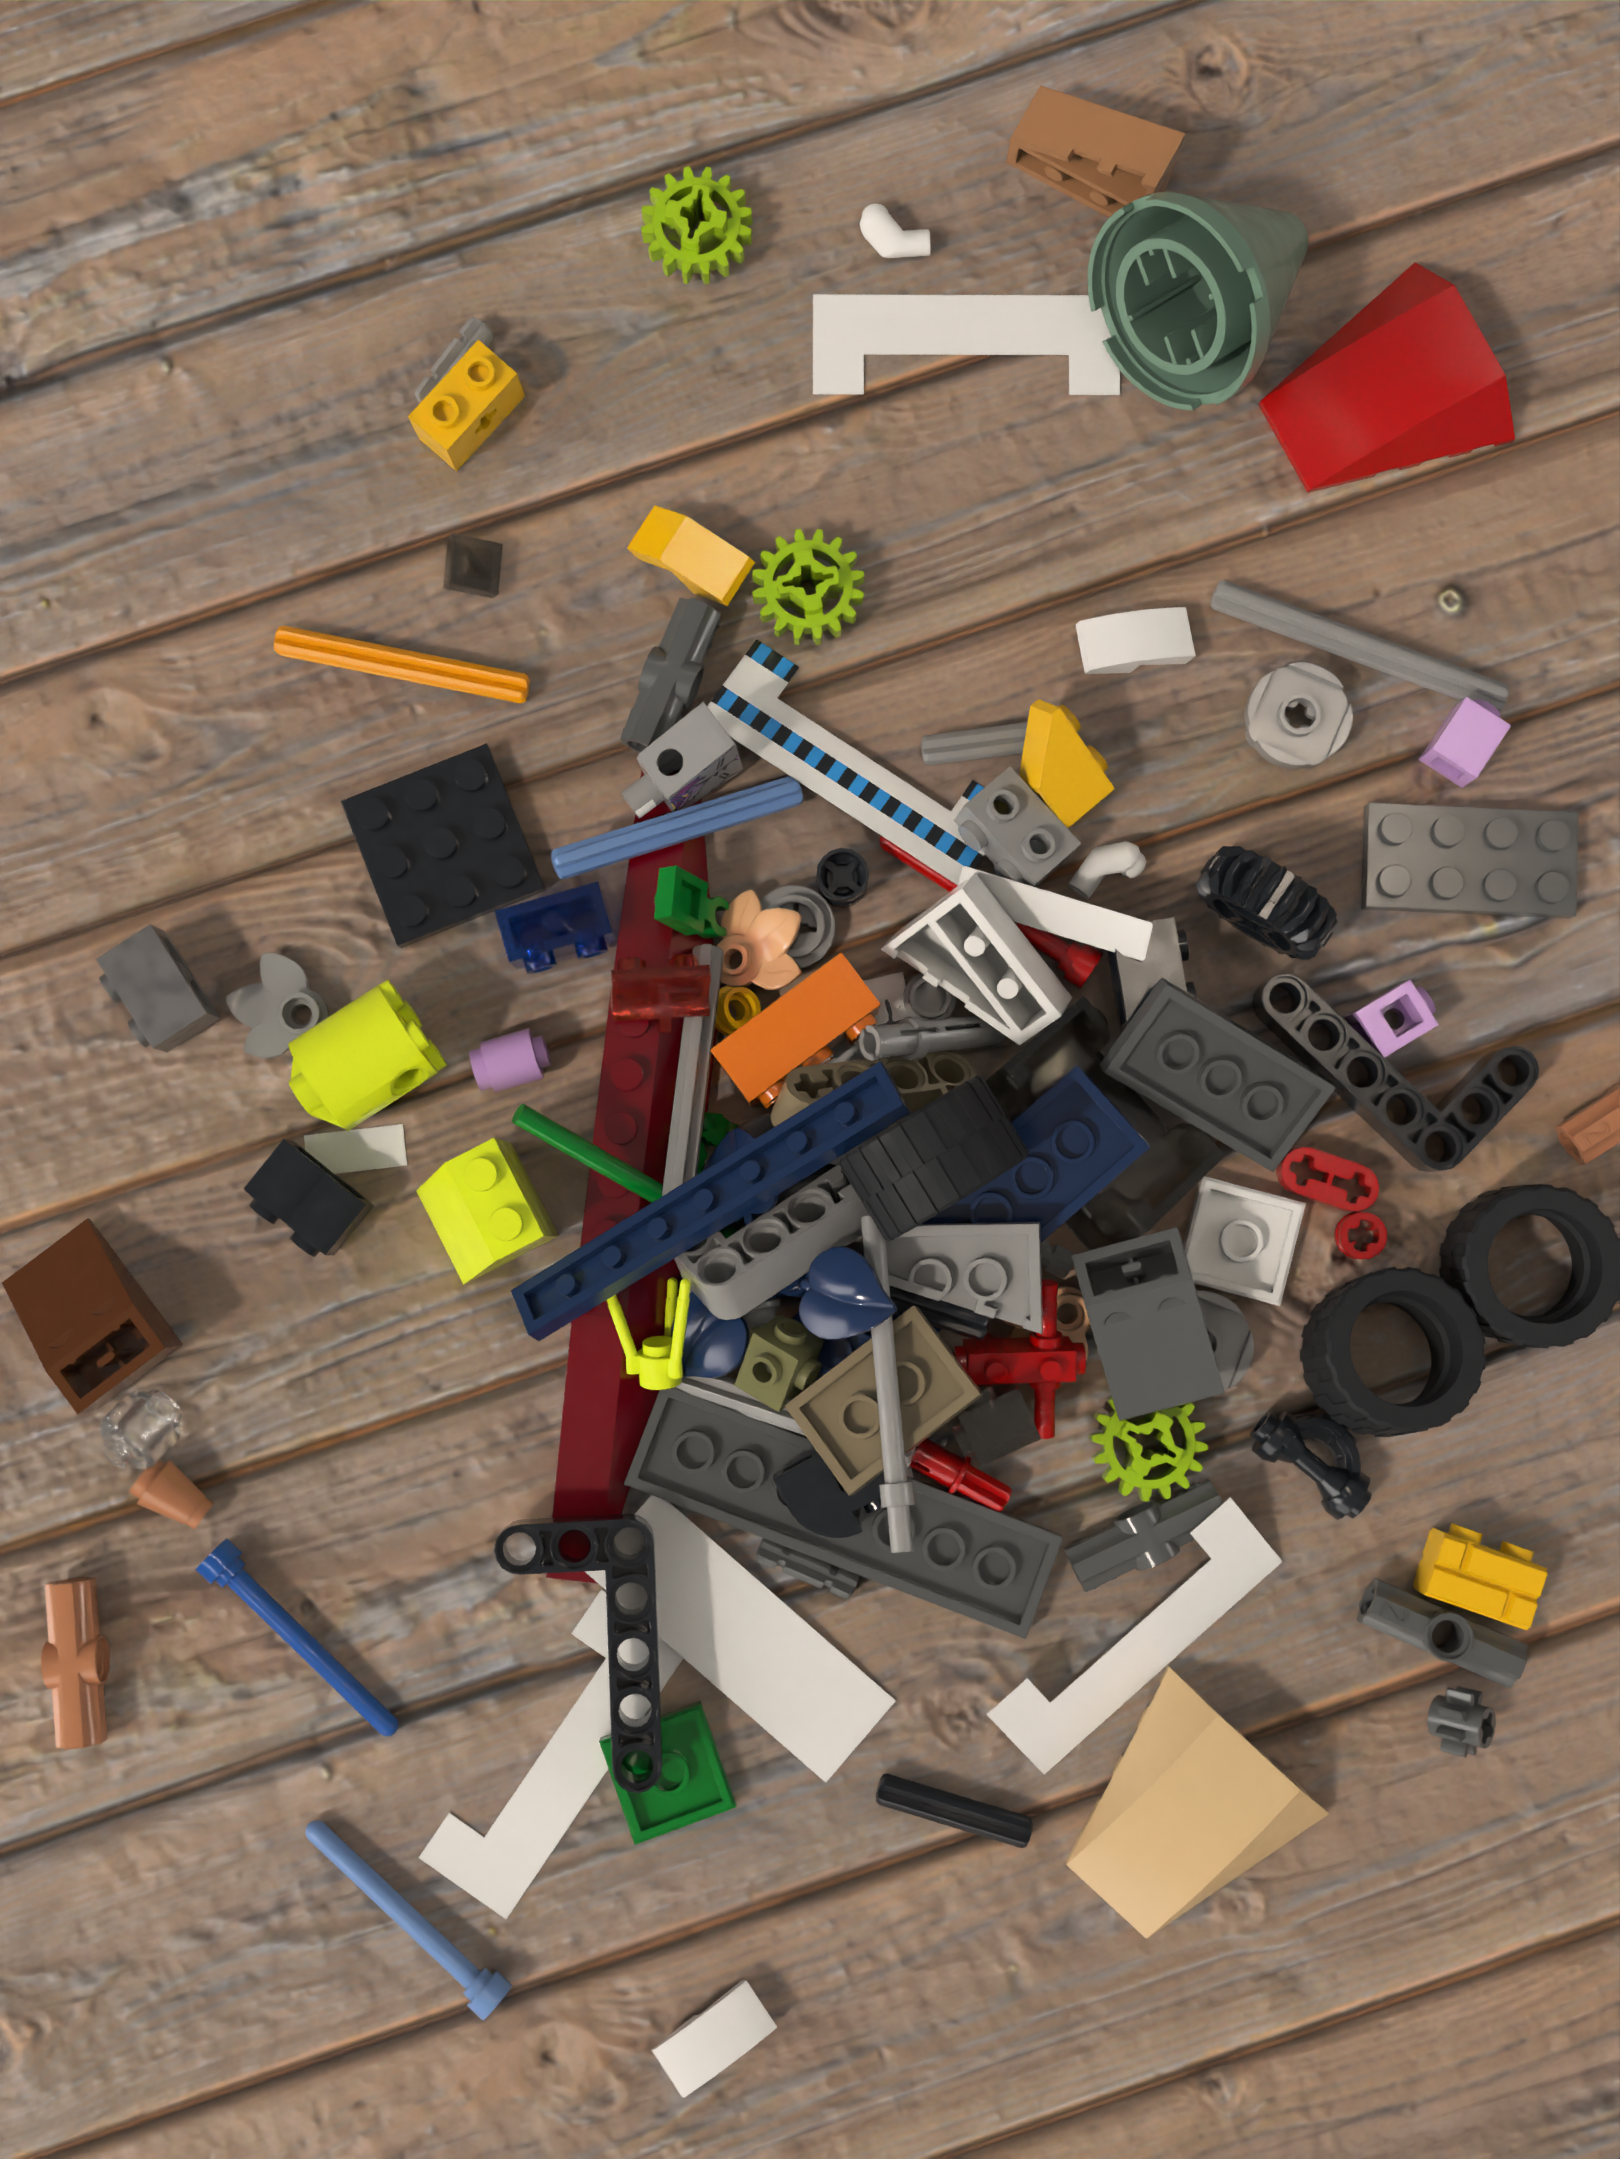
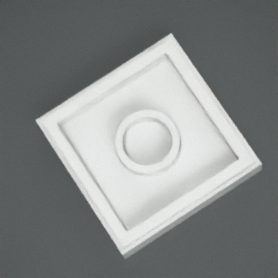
[1183,1176,1306,1306]

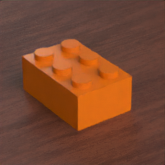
[710,952,881,1109]

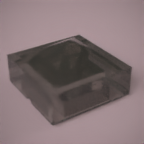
[443,533,503,598]

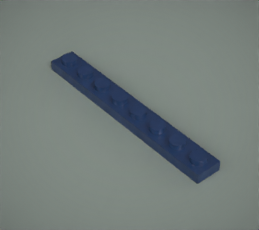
[511,1062,911,1341]

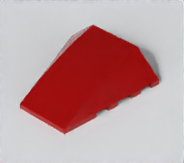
[1258,262,1515,493]

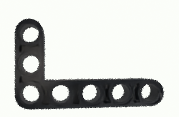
[1252,973,1539,1172]
[494,1514,662,1793]

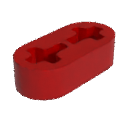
[1276,1147,1379,1212]

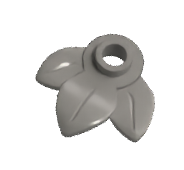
[225,953,329,1058]

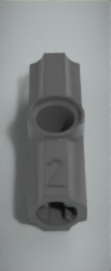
[620,597,722,754]
[1064,1479,1223,1592]
[1357,1577,1528,1689]

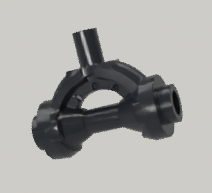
[1250,1410,1372,1520]

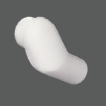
[860,203,931,258]
[1068,841,1146,899]

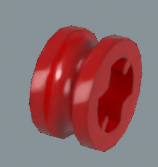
[1334,1212,1387,1259]

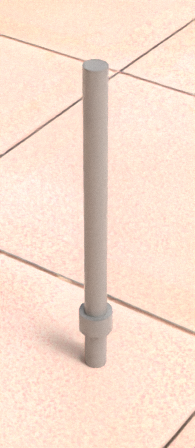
[861,1215,915,1553]

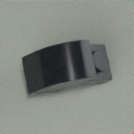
[773,1451,885,1538]

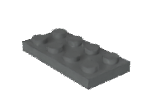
[1361,803,1579,919]
[1100,977,1336,1172]

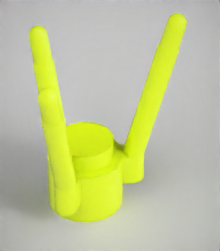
[607,1277,691,1390]

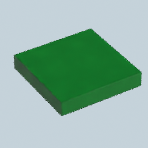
[599,1701,737,1845]

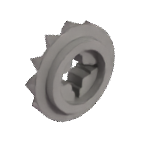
[760,885,835,968]

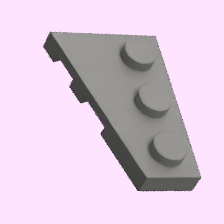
[885,1222,1043,1334]

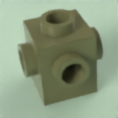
[734,1314,824,1412]

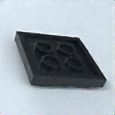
[341,743,546,948]

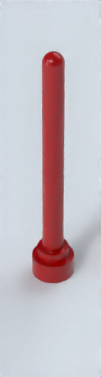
[879,836,1103,989]

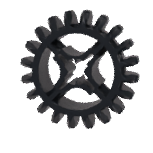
[1196,846,1338,960]

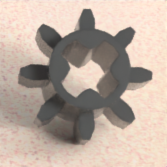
[1427,1686,1496,1758]

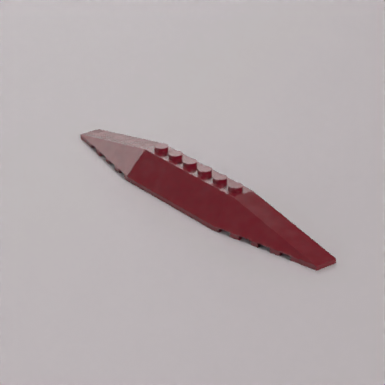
[546,770,717,1584]

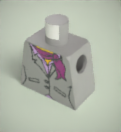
[621,702,743,819]

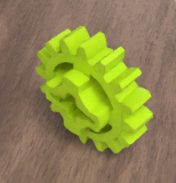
[641,166,753,284]
[752,529,864,645]
[1089,1395,1208,1502]

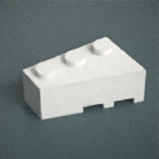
[881,873,1072,1045]

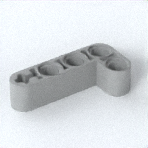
[674,1164,869,1320]

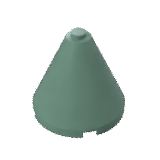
[1088,192,1308,410]

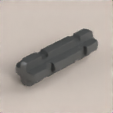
[756,1538,859,1599]

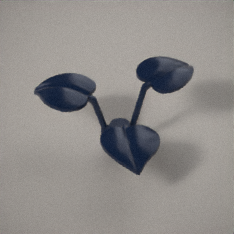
[671,1128,897,1378]

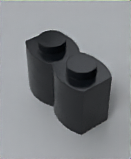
[243,1139,374,1257]

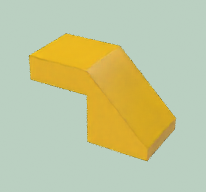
[627,505,755,606]

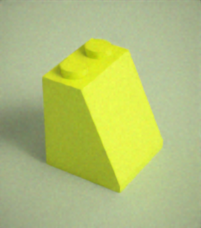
[416,1138,559,1285]

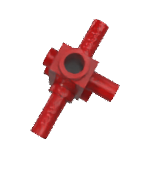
[953,1279,1086,1439]

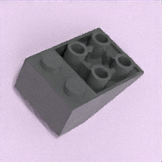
[1071,1227,1225,1421]

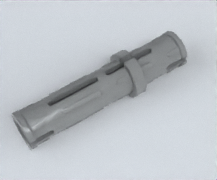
[859,1016,1005,1061]

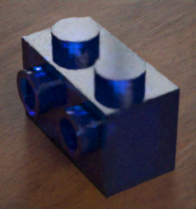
[495,881,618,974]

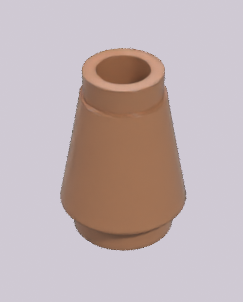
[129,1456,214,1529]

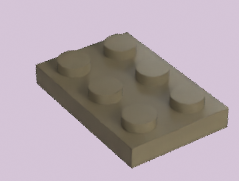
[785,1305,983,1496]

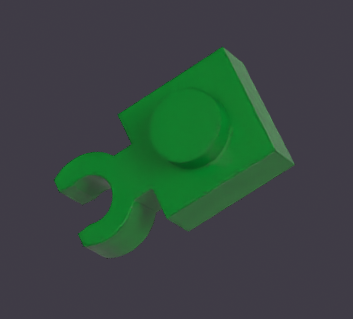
[654,865,729,939]

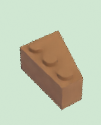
[1006,85,1186,218]

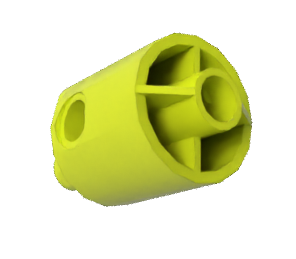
[288,979,447,1131]

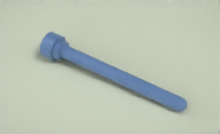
[305,1820,513,2021]

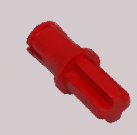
[909,1438,1012,1512]

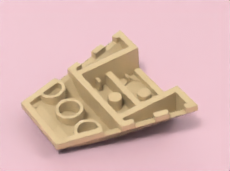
[1065,1665,1329,1939]

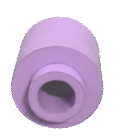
[469,1028,551,1093]

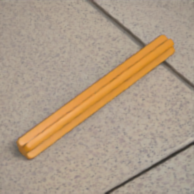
[274,625,530,704]

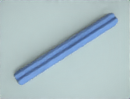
[551,776,803,879]

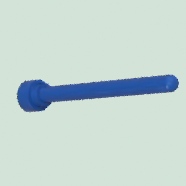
[195,1538,399,1736]

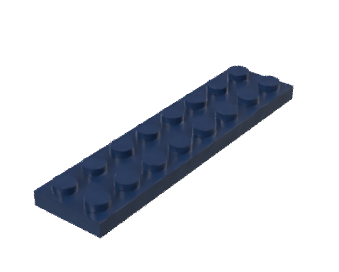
[791,1064,1151,1382]

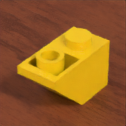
[1019,699,1115,828]

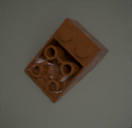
[2,1218,183,1414]

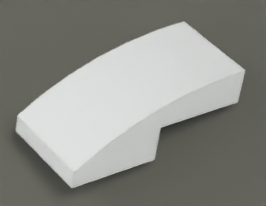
[1076,607,1196,674]
[651,1980,777,2098]

